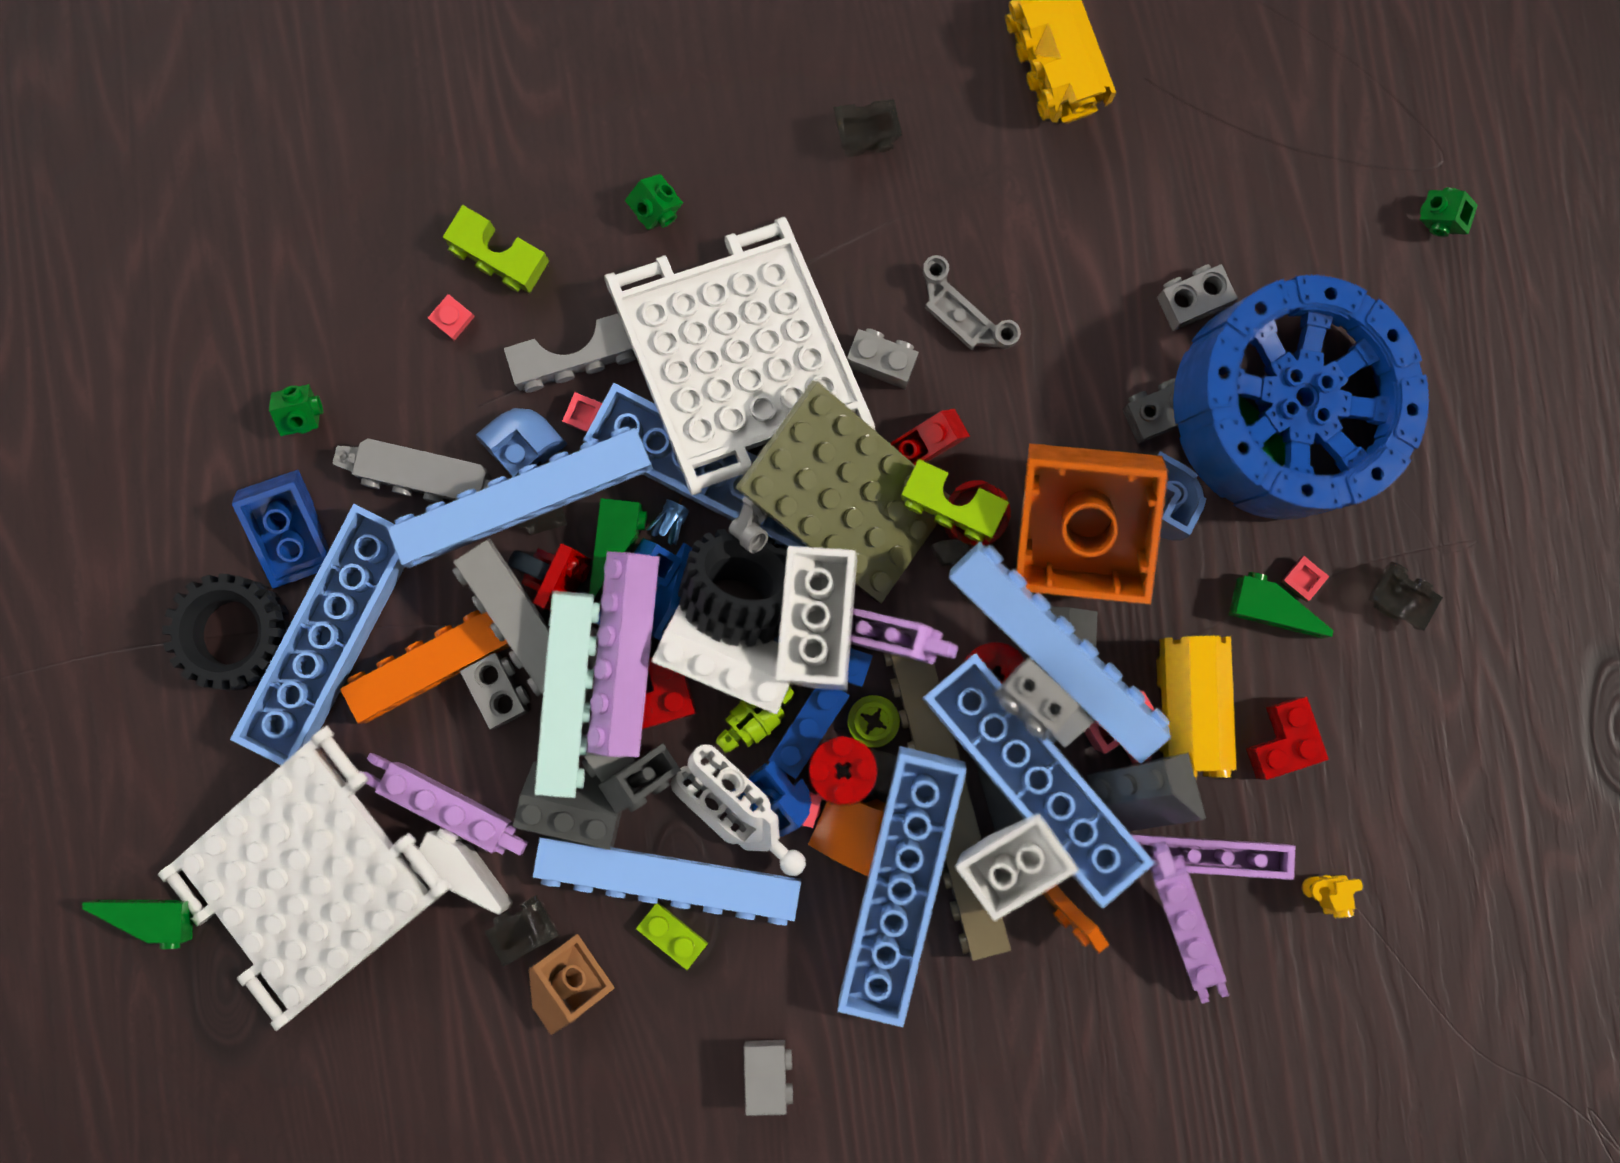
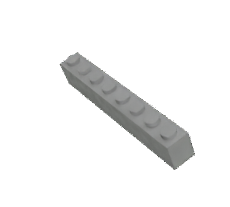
[453,538,635,783]

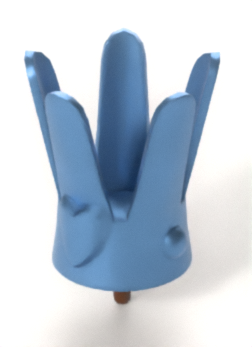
[646,496,689,545]

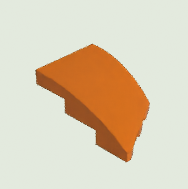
[808,799,886,876]

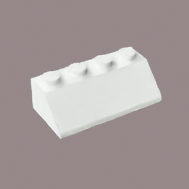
[776,546,857,691]
[652,605,790,714]

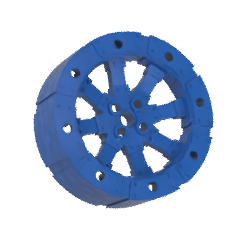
[1173,275,1429,520]

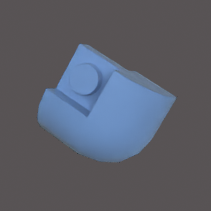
[475,408,567,477]
[1158,451,1207,540]

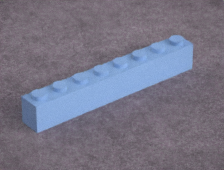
[387,427,654,568]
[949,542,1171,764]
[533,836,801,925]

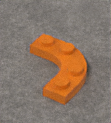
[1042,884,1109,953]

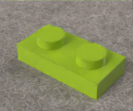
[636,902,708,970]

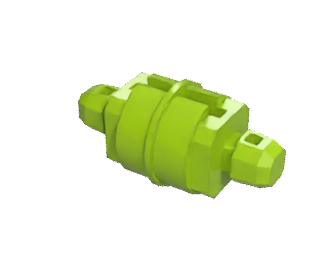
[716,686,794,753]

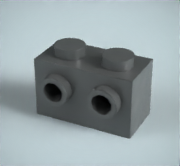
[1122,378,1178,444]
[598,743,681,813]

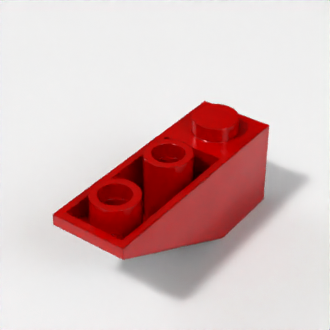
[890,409,970,465]

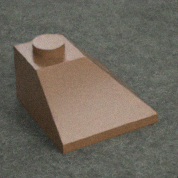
[529,934,615,1035]

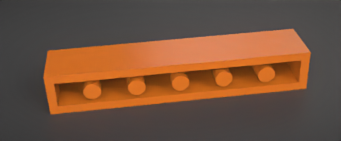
[340,610,510,724]

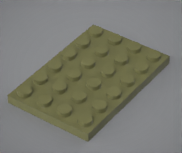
[735,380,950,604]

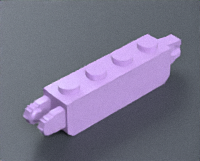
[850,608,958,665]
[359,752,529,855]
[1151,841,1229,1003]

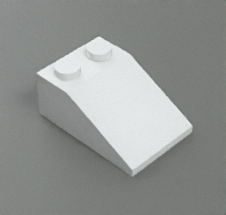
[955,813,1079,921]
[410,828,513,915]

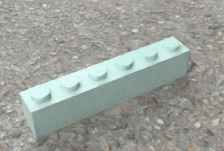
[535,591,600,798]

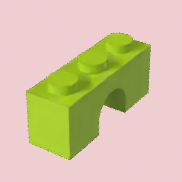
[443,205,549,293]
[900,459,1009,543]

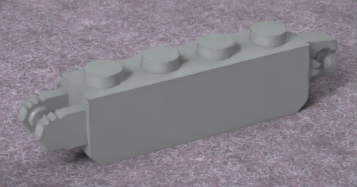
[333,438,492,503]

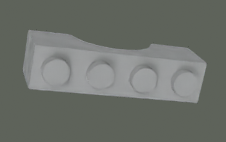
[504,313,636,393]

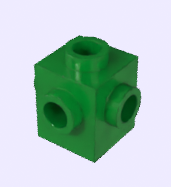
[625,174,683,230]
[1419,187,1478,237]
[269,384,323,436]

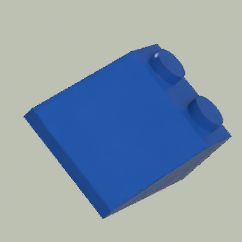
[231,470,329,589]

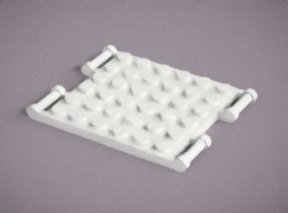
[604,217,875,496]
[158,726,451,1031]

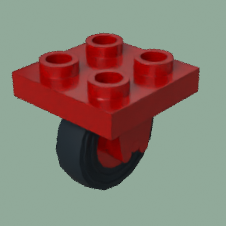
[508,543,591,612]

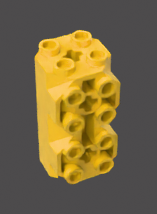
[1005,0,1116,123]
[1156,636,1236,778]

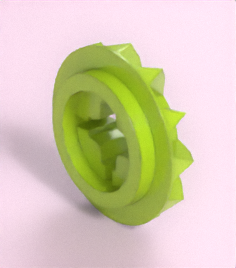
[848,695,900,748]

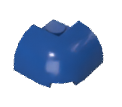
[731,761,811,837]

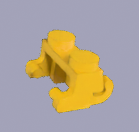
[1302,875,1363,918]

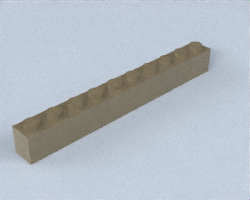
[882,652,1011,961]

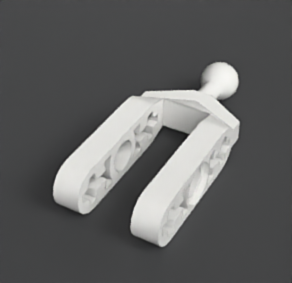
[671,745,806,876]

